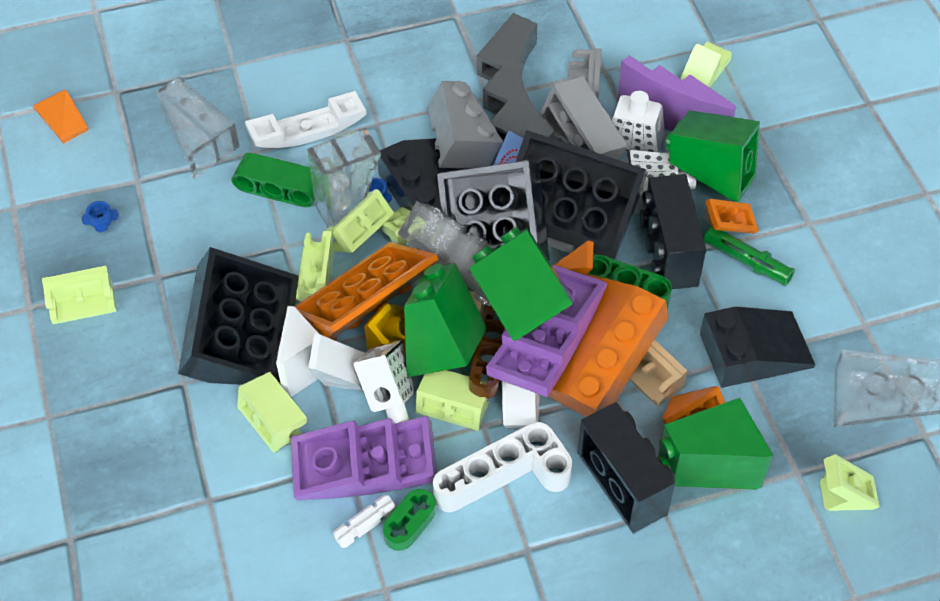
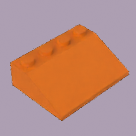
[295,242,439,341]
[548,274,669,417]

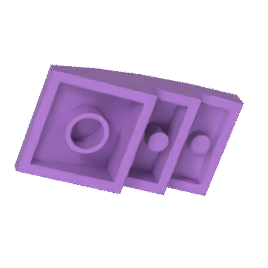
[617,55,736,132]
[486,264,607,397]
[291,416,437,500]

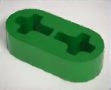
[383,489,436,551]

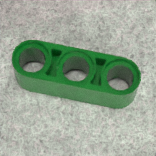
[231,153,324,208]
[588,254,672,310]

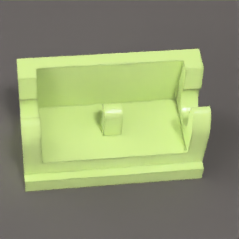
[325,189,395,253]
[296,231,334,302]
[42,266,117,324]
[415,370,489,431]
[237,372,307,453]

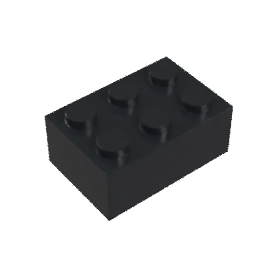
[640,174,706,289]
[577,402,675,534]

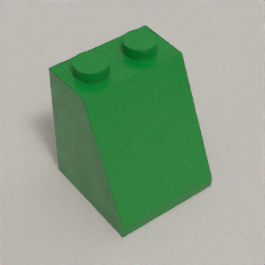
[666,110,760,202]
[469,227,573,342]
[404,263,487,377]
[657,398,773,490]

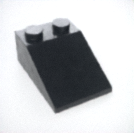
[700,306,815,388]

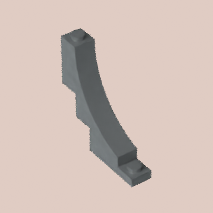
[477,13,555,142]

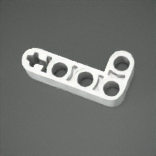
[433,422,572,512]

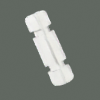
[333,495,396,548]

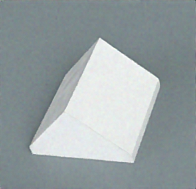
[276,306,320,397]

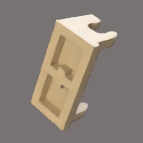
[629,339,688,407]

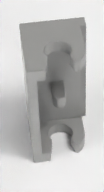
[568,48,602,99]

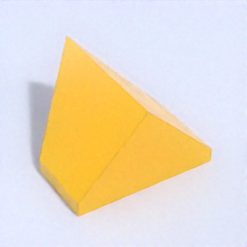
[364,303,406,356]

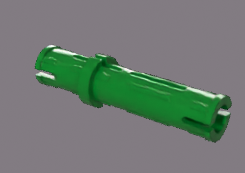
[704,227,795,287]

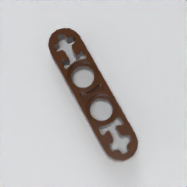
[469,300,506,399]

